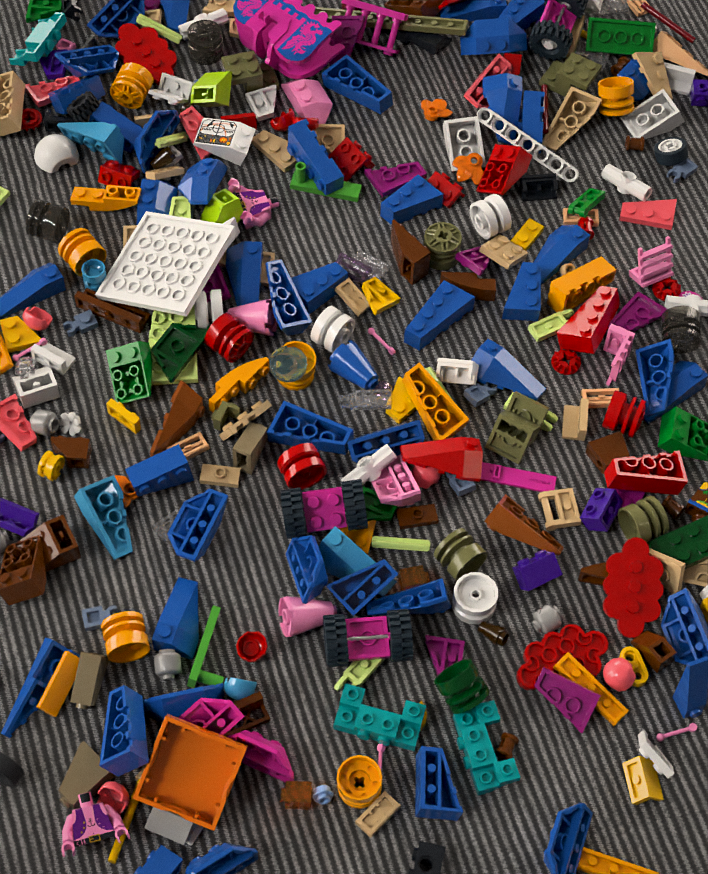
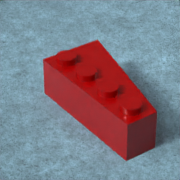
[557,286,620,354]
[604,450,688,495]

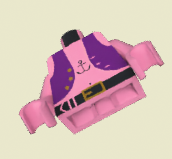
[227,178,279,229]
[61,792,130,857]

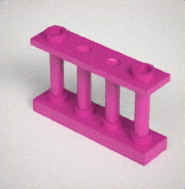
[341,0,409,56]

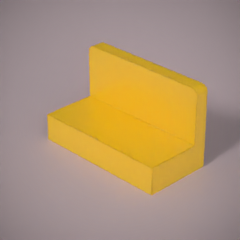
[622,756,664,805]

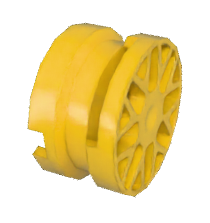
[37,451,65,481]

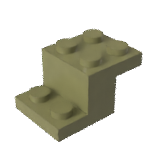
[221,50,279,93]
[539,52,602,97]
[485,391,549,464]

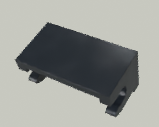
[61,0,83,22]
[43,110,83,133]
[519,173,558,202]

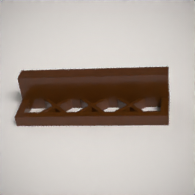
[74,288,151,333]
[223,691,271,737]

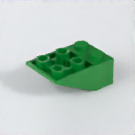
[106,341,153,404]
[658,406,708,461]

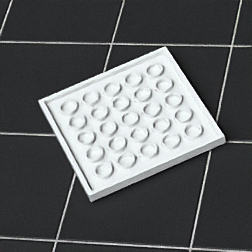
[95,211,237,317]

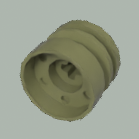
[423,222,462,271]
[618,495,669,542]
[433,528,488,581]

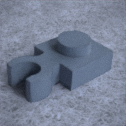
[667,158,698,183]
[63,310,99,337]
[463,382,498,407]
[446,472,476,497]
[82,606,118,631]

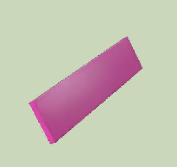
[481,462,557,492]

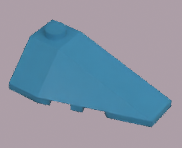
[57,122,124,164]
[74,475,133,560]
[318,526,397,597]

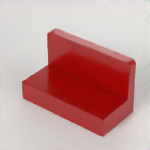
[220,112,257,130]

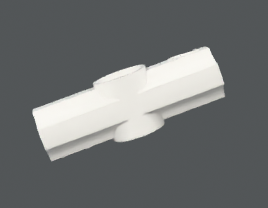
[178,8,229,40]
[601,164,653,202]
[664,295,708,319]
[341,444,397,485]

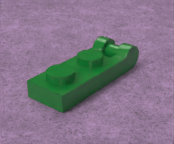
[568,188,606,218]

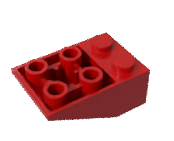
[476,144,533,195]

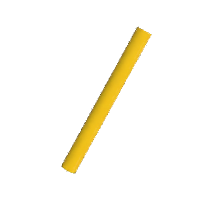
[108,779,140,864]

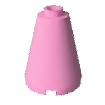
[226,299,278,336]
[278,596,337,637]

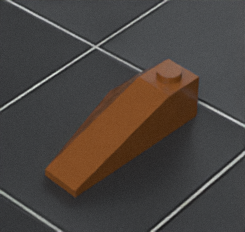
[150,381,205,457]
[485,494,564,556]

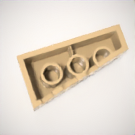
[0,71,25,136]

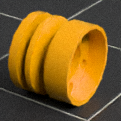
[110,63,153,109]
[598,76,635,116]
[58,228,107,277]
[276,341,316,391]
[101,611,150,663]
[336,755,382,809]

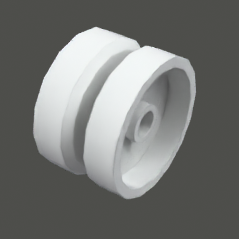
[470,194,512,239]
[194,289,223,329]
[310,306,355,353]
[452,572,498,625]

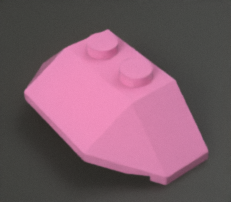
[281,79,333,124]
[371,455,421,507]

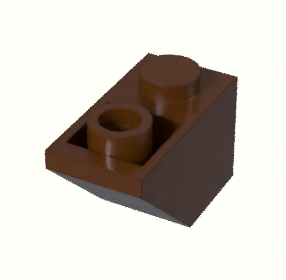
[50,436,91,468]
[630,630,677,673]

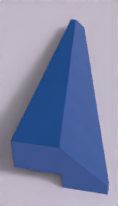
[1,637,80,738]

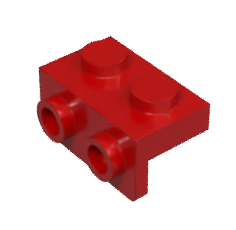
[98,160,140,187]
[427,171,465,209]

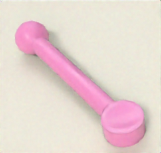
[368,328,396,355]
[12,338,47,361]
[656,723,697,741]
[377,744,386,769]

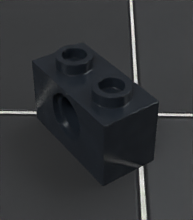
[408,841,446,874]

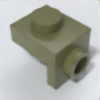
[211,401,240,431]

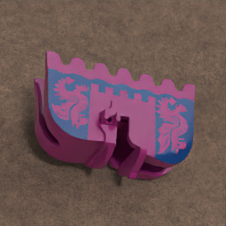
[233,0,345,79]

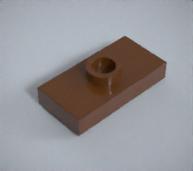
[396,504,439,530]

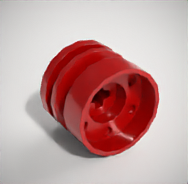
[204,313,254,363]
[602,390,646,438]

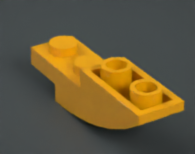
[70,185,142,211]
[208,357,270,412]

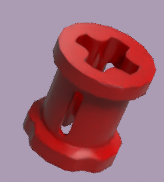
[578,217,594,240]

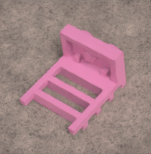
[629,236,674,288]
[603,324,635,386]

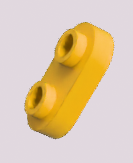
[619,646,649,687]

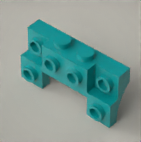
[9,12,67,66]
[333,683,426,752]
[453,700,521,796]

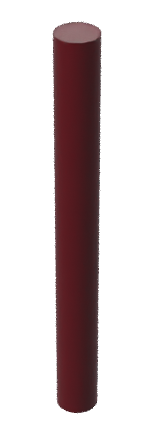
[641,2,696,44]
[541,84,549,134]

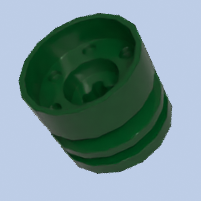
[434,659,490,714]

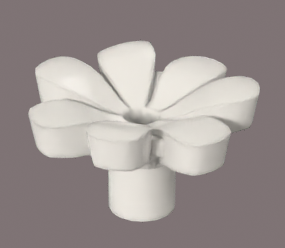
[59,412,81,436]

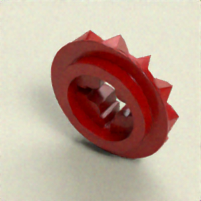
[21,108,42,131]
[652,277,681,301]
[551,348,581,375]

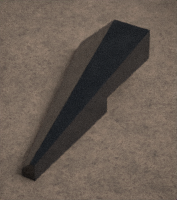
[381,29,452,55]

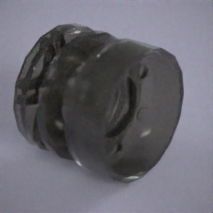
[187,20,223,65]
[26,199,70,244]
[662,306,701,354]

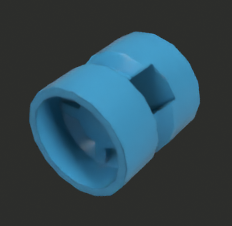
[81,259,106,292]

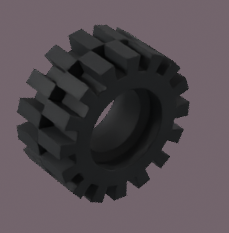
[66,91,100,122]

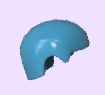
[224,677,257,700]

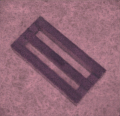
[336,252,373,284]

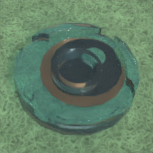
[269,346,307,382]

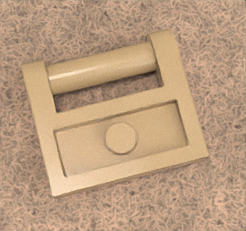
[538,488,581,531]

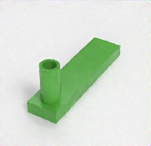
[290,162,362,202]
[187,605,224,688]

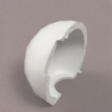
[34,134,79,173]

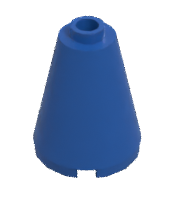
[328,340,379,390]

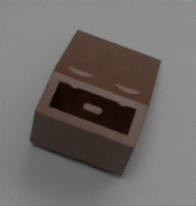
[384,0,443,17]
[391,220,430,285]
[18,515,81,572]
[0,535,47,606]

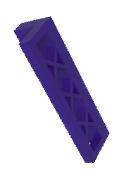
[0,497,40,537]

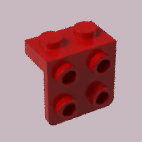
[328,137,375,182]

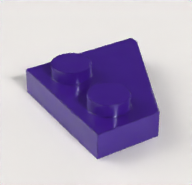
[39,49,68,80]

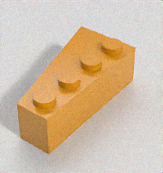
[547,256,616,312]
[402,362,469,441]

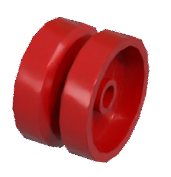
[277,443,327,490]

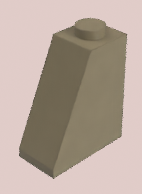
[232,422,268,475]
[70,652,109,709]
[59,741,114,810]

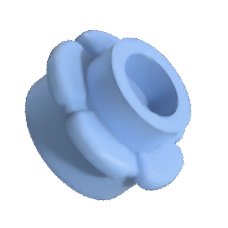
[313,785,334,805]

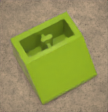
[190,71,232,107]
[200,188,243,224]

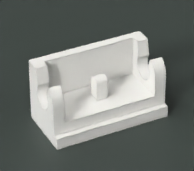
[436,358,479,386]

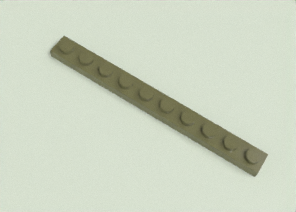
[314,7,469,36]

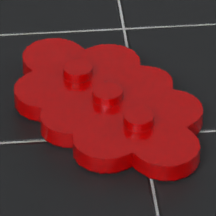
[115,23,177,85]
[603,537,664,638]
[516,624,608,691]

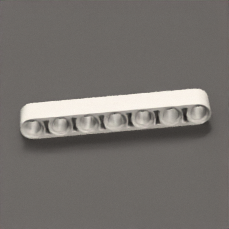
[477,107,579,182]

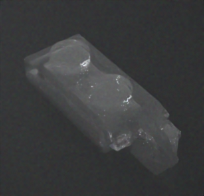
[15,357,37,379]
[339,389,392,410]

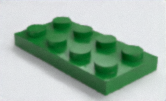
[585,17,656,56]

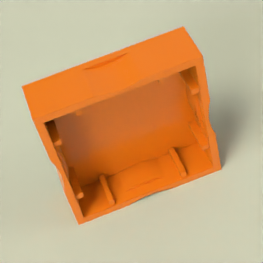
[132,714,248,831]

